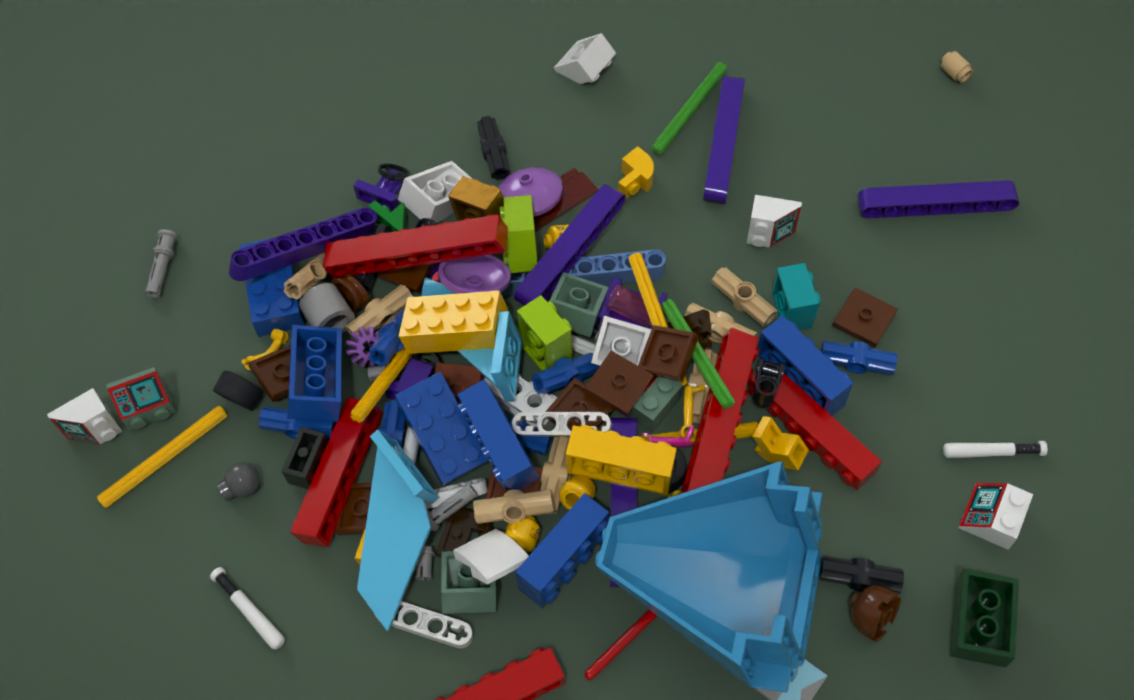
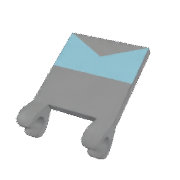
[736,631,827,700]

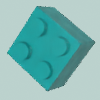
[772,263,821,330]

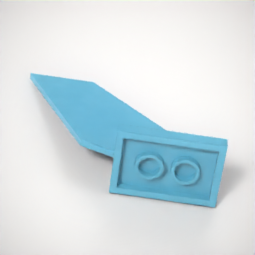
[421,278,523,402]
[357,430,440,632]

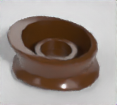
[331,273,370,312]

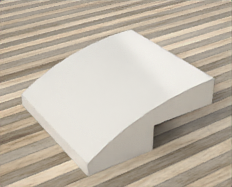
[453,529,529,584]

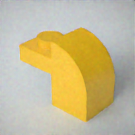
[618,146,654,200]
[752,416,809,471]

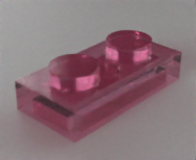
[606,284,652,327]

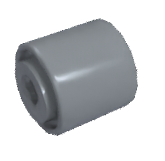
[299,283,355,334]

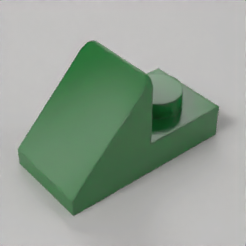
[368,200,407,232]

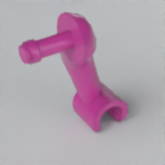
[641,425,695,447]

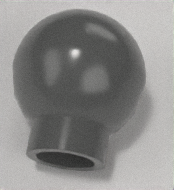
[217,462,260,501]

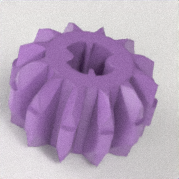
[346,326,379,367]

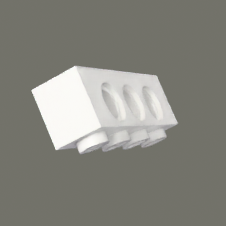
[472,365,557,431]

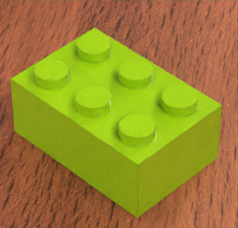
[500,195,538,273]
[517,295,573,371]

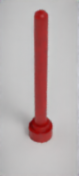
[584,610,657,680]

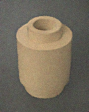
[941,51,973,83]

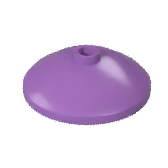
[498,167,563,217]
[438,255,511,294]

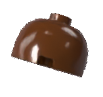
[849,585,901,642]

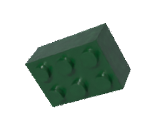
[950,569,1019,668]

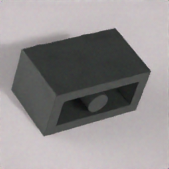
[281,427,328,489]

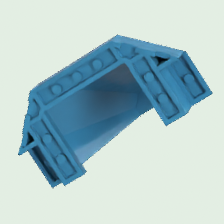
[595,461,822,693]

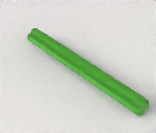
[652,62,727,155]
[661,299,735,409]

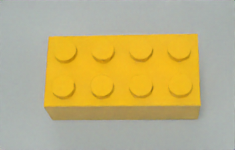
[398,291,508,354]
[566,425,677,496]

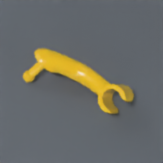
[242,329,289,370]
[679,384,705,439]

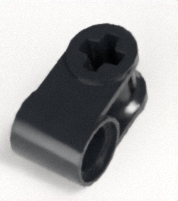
[753,357,785,408]

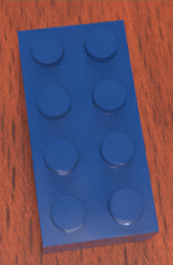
[240,238,305,337]
[757,316,853,416]
[287,325,342,421]
[395,372,488,487]
[457,379,541,491]
[515,493,609,609]

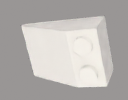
[398,161,472,224]

